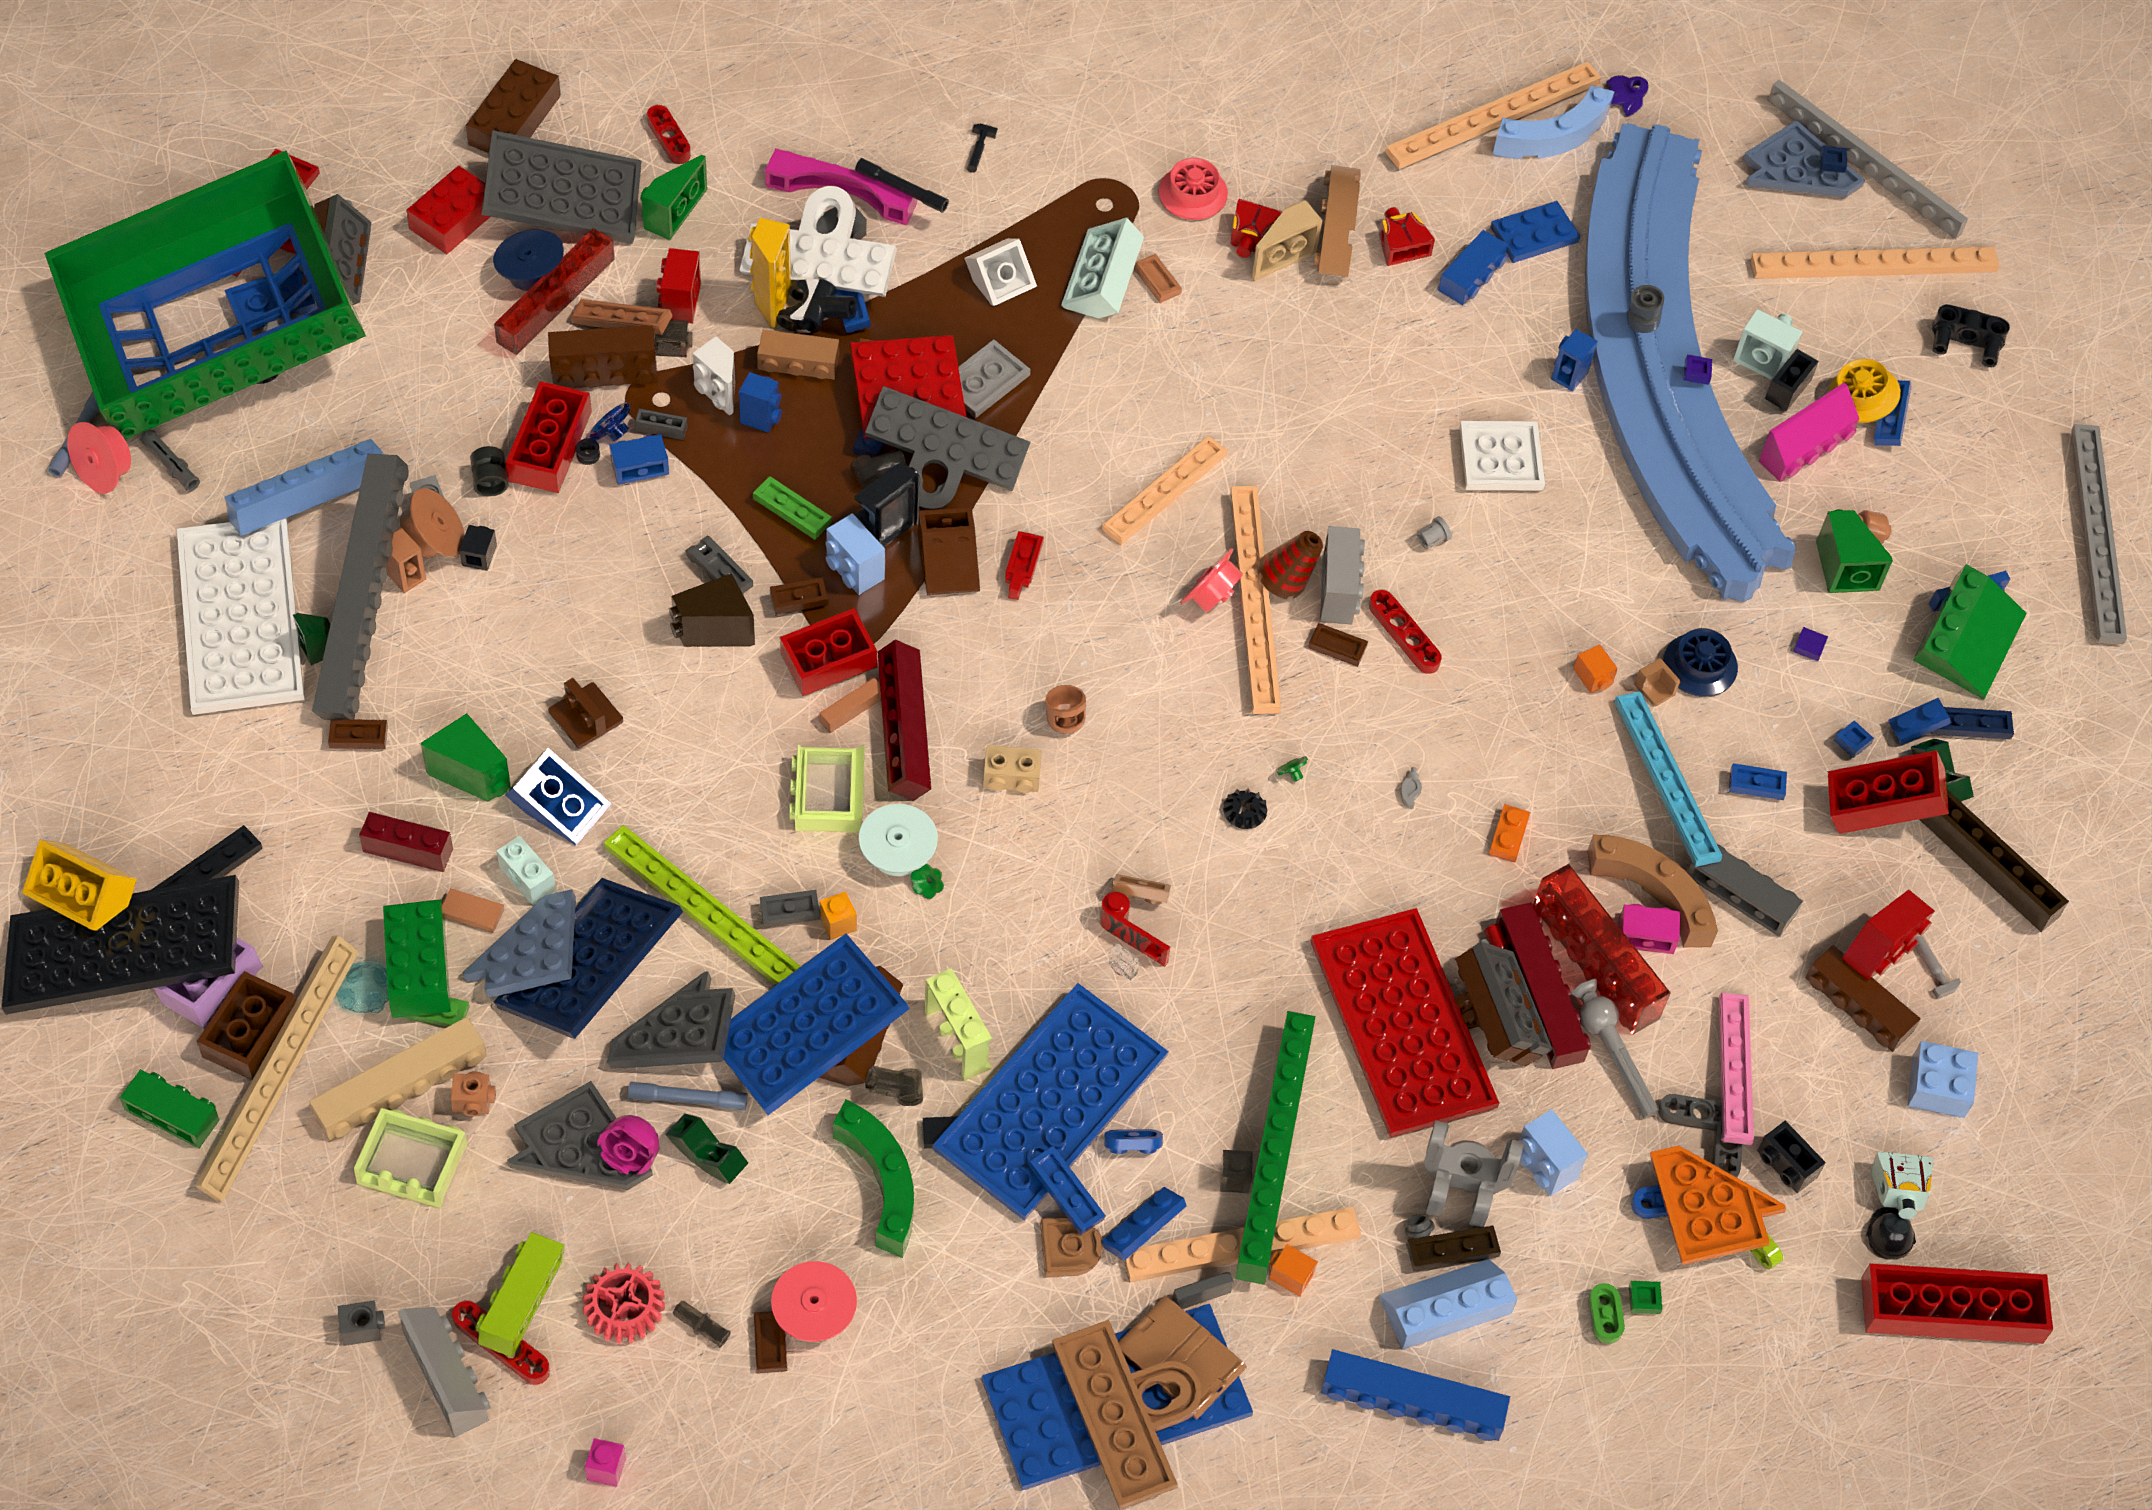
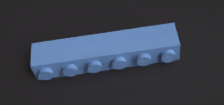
[225,439,383,536]

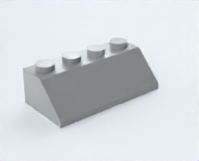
[398,1307,491,1437]

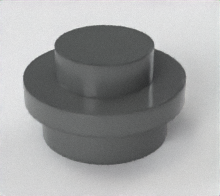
[1405,1214,1435,1238]

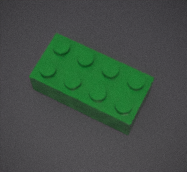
[383,899,451,1018]

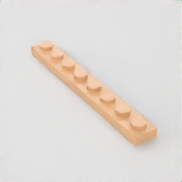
[1124,1207,1361,1282]

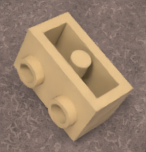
[983,745,1042,793]

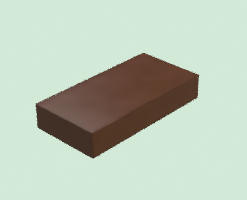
[1308,623,1368,667]
[754,1311,787,1374]

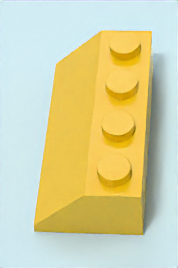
[749,217,791,329]
[22,839,137,930]

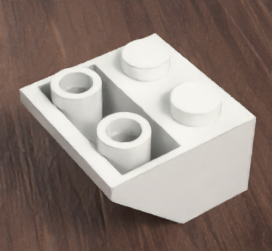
[693,336,735,416]

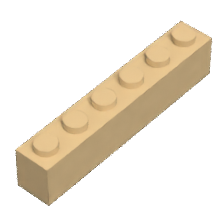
[309,1017,487,1141]

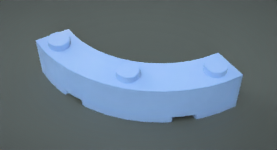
[1493,85,1614,159]

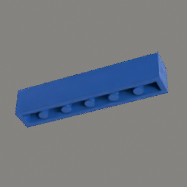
[1321,1349,1510,1441]

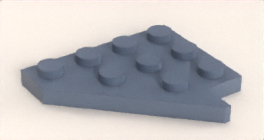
[1743,120,1865,198]
[463,889,576,998]

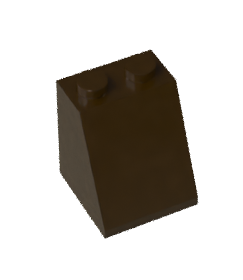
[669,573,755,647]

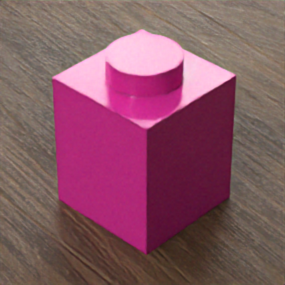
[585,1438,626,1487]

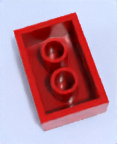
[406,165,490,255]
[780,608,878,696]
[1842,889,1935,980]

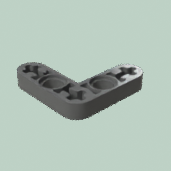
[1658,1094,1742,1178]

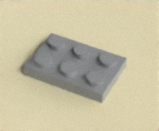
[958,340,1030,419]

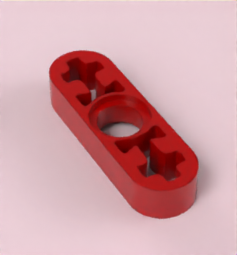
[647,105,691,164]

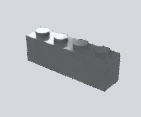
[1687,844,1803,937]

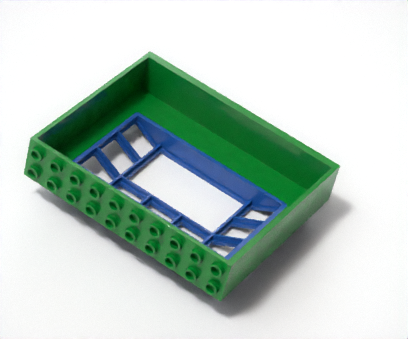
[44,150,366,439]

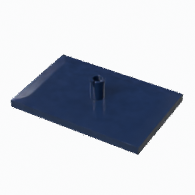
[494,878,683,1039]

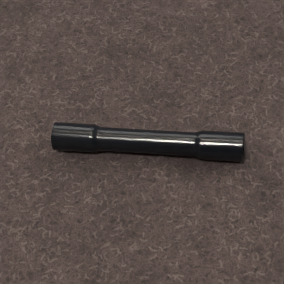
[855,158,949,213]

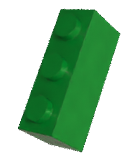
[119,1069,220,1149]

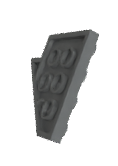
[607,971,736,1069]
[507,1081,653,1190]

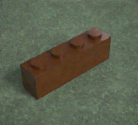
[1806,945,1921,1052]

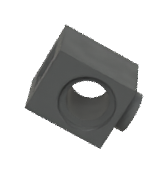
[338,1300,385,1346]

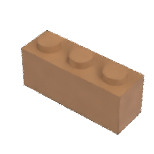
[757,329,839,379]

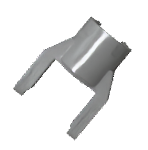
[1424,1120,1524,1228]

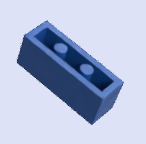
[1438,230,1508,305]

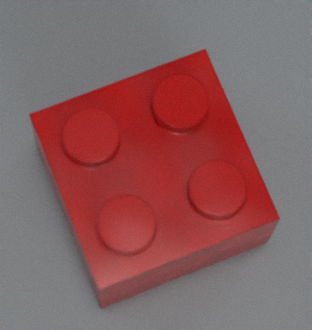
[657,248,701,324]

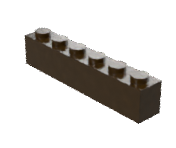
[1919,789,2069,932]

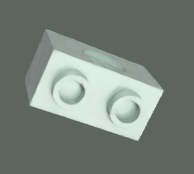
[497,835,556,906]

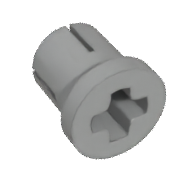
[1416,516,1452,549]

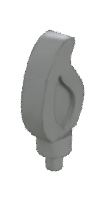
[1401,767,1422,809]

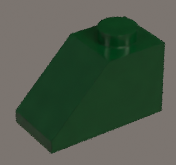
[293,613,331,665]

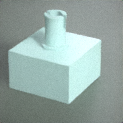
[1733,309,1803,380]

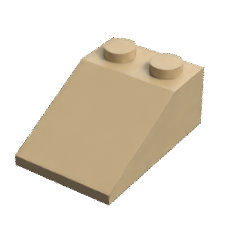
[1252,200,1322,281]

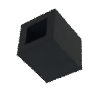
[459,525,497,571]

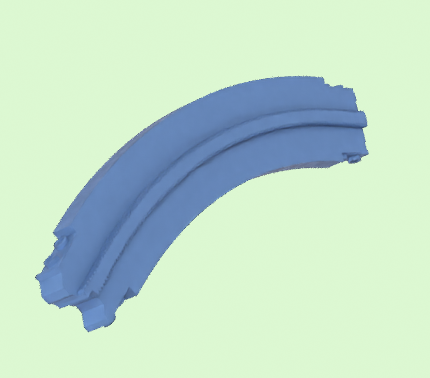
[1585,123,1796,602]

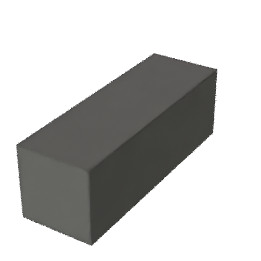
[635,409,688,440]

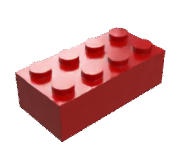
[505,381,592,493]
[1827,750,1949,834]

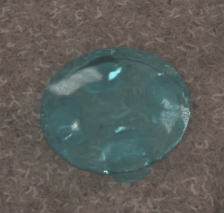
[336,961,388,1013]

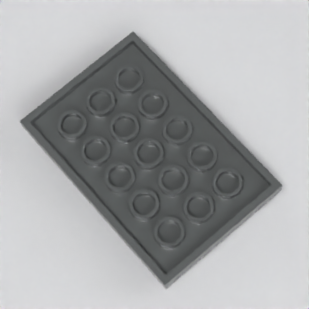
[481,130,642,244]

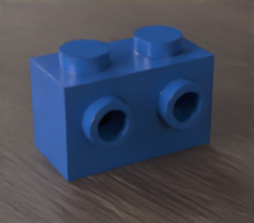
[1551,329,1597,392]
[739,372,782,433]
[609,434,669,485]

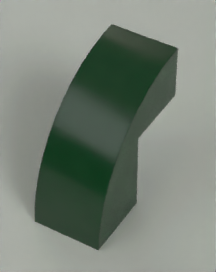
[1911,738,1974,801]
[665,1113,749,1184]

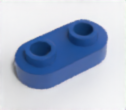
[1104,1129,1163,1154]
[1631,1185,1667,1219]

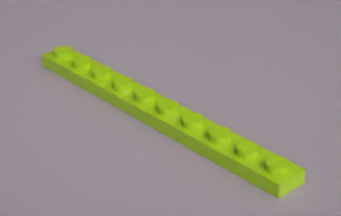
[604,825,801,986]

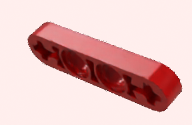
[1369,590,1442,674]
[452,1300,550,1385]

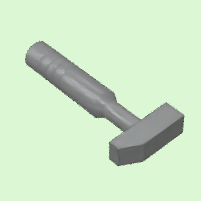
[1916,936,1961,999]

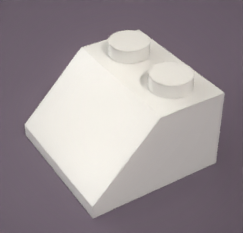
[965,238,1037,306]

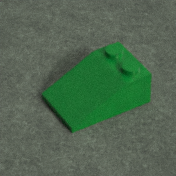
[640,154,708,240]

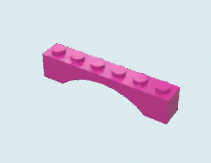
[765,148,917,225]

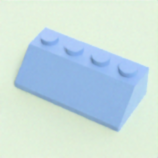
[1379,1259,1517,1350]

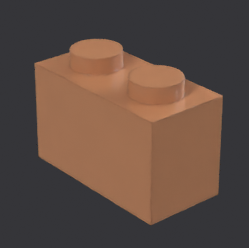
[386,528,426,593]

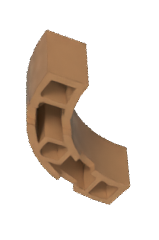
[1314,165,1361,277]
[1587,834,1718,948]

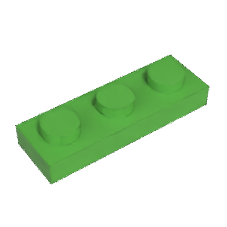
[753,476,832,540]

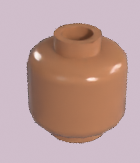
[1858,510,1891,544]

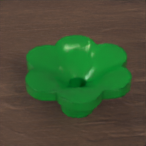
[1277,756,1308,782]
[911,864,944,899]

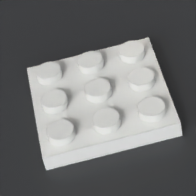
[1459,421,1545,491]

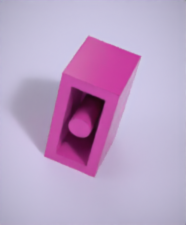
[1618,904,1680,954]

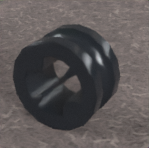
[576,438,600,465]

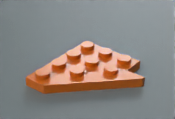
[1650,1145,1786,1265]

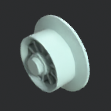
[859,804,938,876]

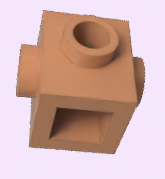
[451,1071,496,1117]

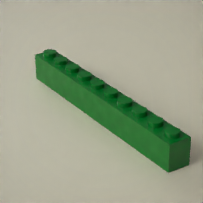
[1235,1011,1316,1285]

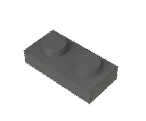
[760,890,820,927]

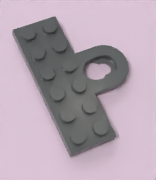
[864,386,1030,511]

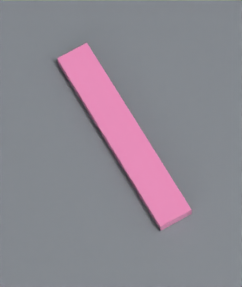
[1719,992,1754,1145]

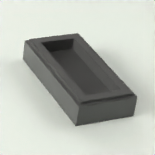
[1172,1272,1234,1309]

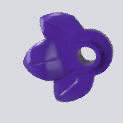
[1606,75,1649,117]

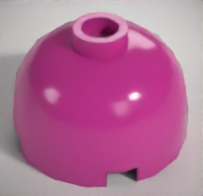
[597,1115,659,1175]

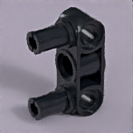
[1932,304,2010,368]

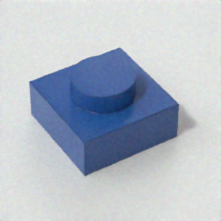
[1834,720,1874,758]

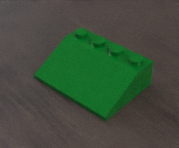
[1913,564,2027,700]

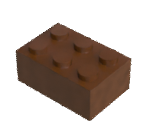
[197,971,296,1080]

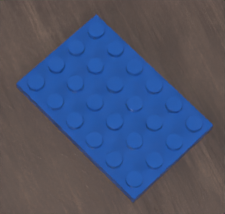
[723,933,910,1115]

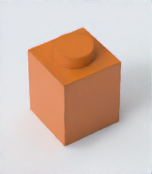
[1573,645,1618,693]
[1269,1244,1318,1297]

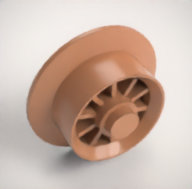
[400,488,465,558]

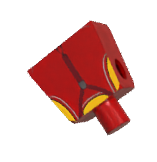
[1231,198,1283,258]
[1379,207,1435,266]

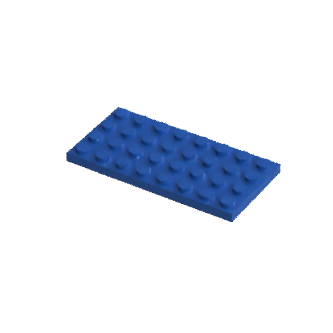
[932,983,1169,1221]
[982,1303,1253,1491]

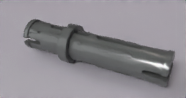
[140,429,200,491]

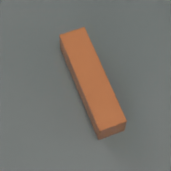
[820,678,881,733]

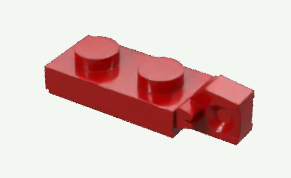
[1005,531,1044,600]

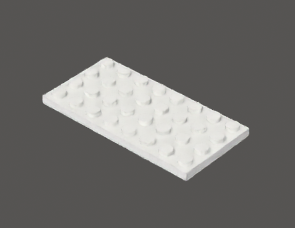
[177,518,305,715]

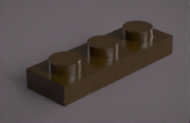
[1406,1225,1501,1272]

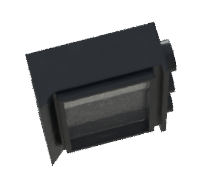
[854,461,920,547]

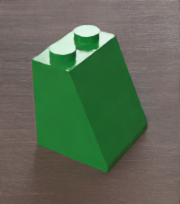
[1816,509,1893,593]
[421,713,511,802]

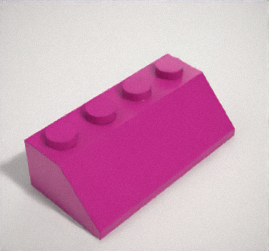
[1758,383,1859,482]

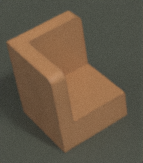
[1634,658,1680,707]

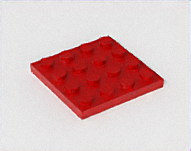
[850,335,967,439]

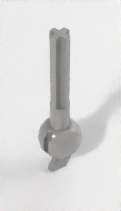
[1571,979,1659,1118]

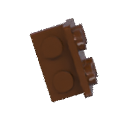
[548,677,624,748]

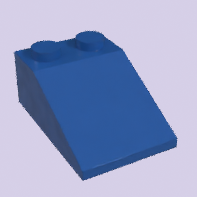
[505,748,611,845]

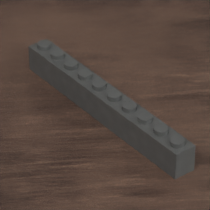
[312,453,409,720]

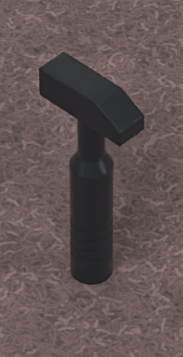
[967,124,998,173]

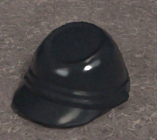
[1866,1207,1916,1259]

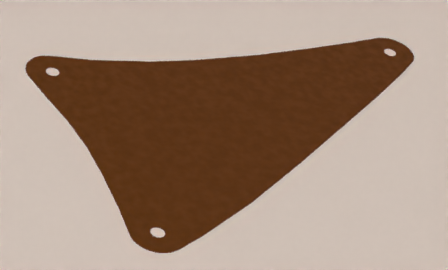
[625,178,1139,644]

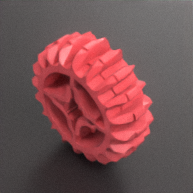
[582,1262,665,1345]

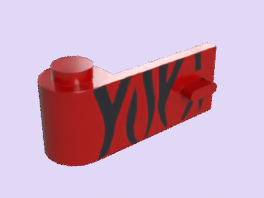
[1100,892,1170,967]

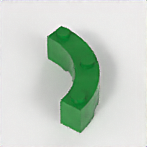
[833,1099,914,1258]

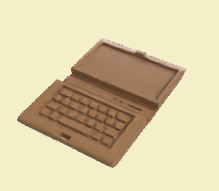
[1118,1296,1247,1420]

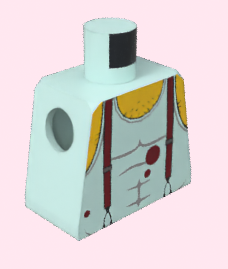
[1871,1151,1933,1219]

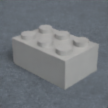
[1320,526,1365,625]

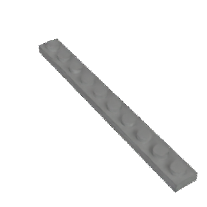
[1768,80,1968,239]
[2071,424,2127,644]

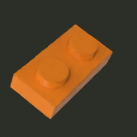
[1489,804,1531,862]

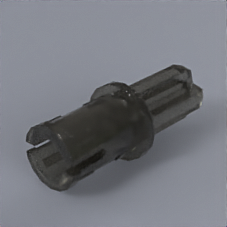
[673,1301,731,1348]

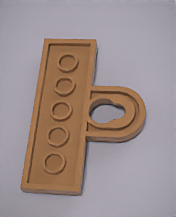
[1052,1320,1202,1510]

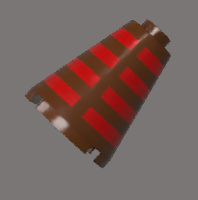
[1257,531,1323,599]

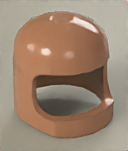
[1045,685,1087,734]

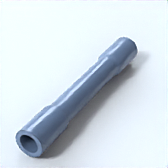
[47,391,100,477]
[628,1081,747,1110]

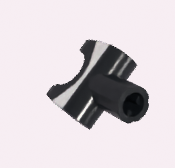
[777,279,857,333]

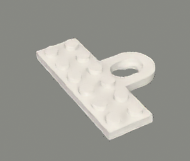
[740,186,897,297]

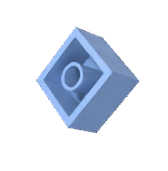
[825,513,885,595]
[1908,1041,1978,1118]
[1519,1109,1588,1196]

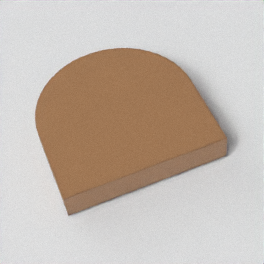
[1040,1217,1103,1278]

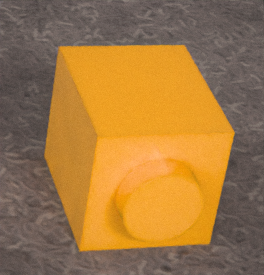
[819,891,857,940]

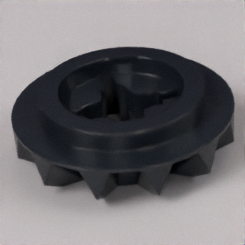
[1223,788,1268,829]

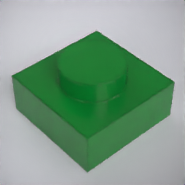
[1629,1281,1663,1314]

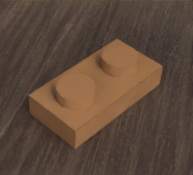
[1112,874,1171,905]

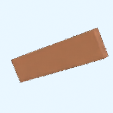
[570,299,672,335]

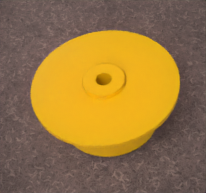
[1828,359,1900,423]

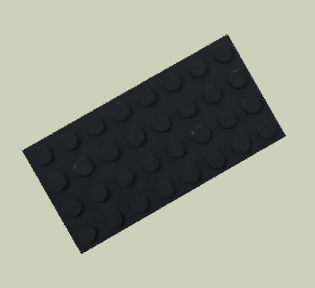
[1,875,239,1015]

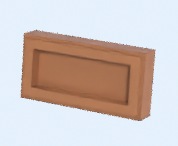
[1134,254,1182,303]
[442,888,504,933]

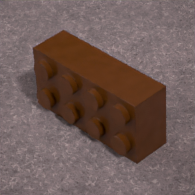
[466,59,561,153]
[548,325,658,388]

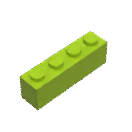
[476,1232,565,1357]

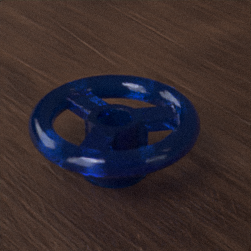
[589,403,631,441]

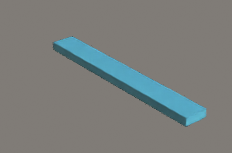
[1614,691,1722,867]

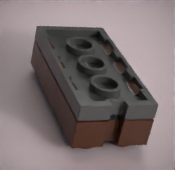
[302,194,372,305]
[1455,939,1553,1066]

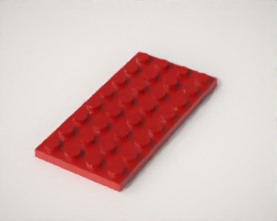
[1310,908,1500,1138]

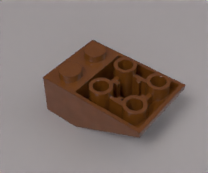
[917,507,980,595]

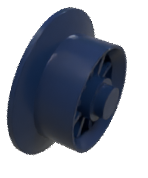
[493,229,564,291]
[1663,628,1738,697]

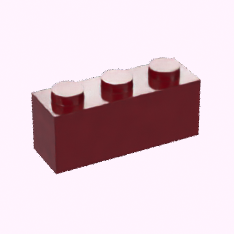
[359,812,453,872]

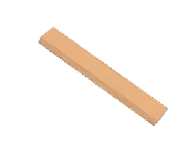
[1102,435,1228,545]

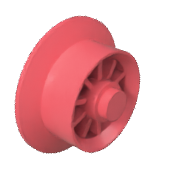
[1159,158,1228,220]
[67,422,131,494]
[1180,548,1243,613]
[771,1261,857,1342]

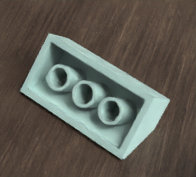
[1061,218,1144,319]

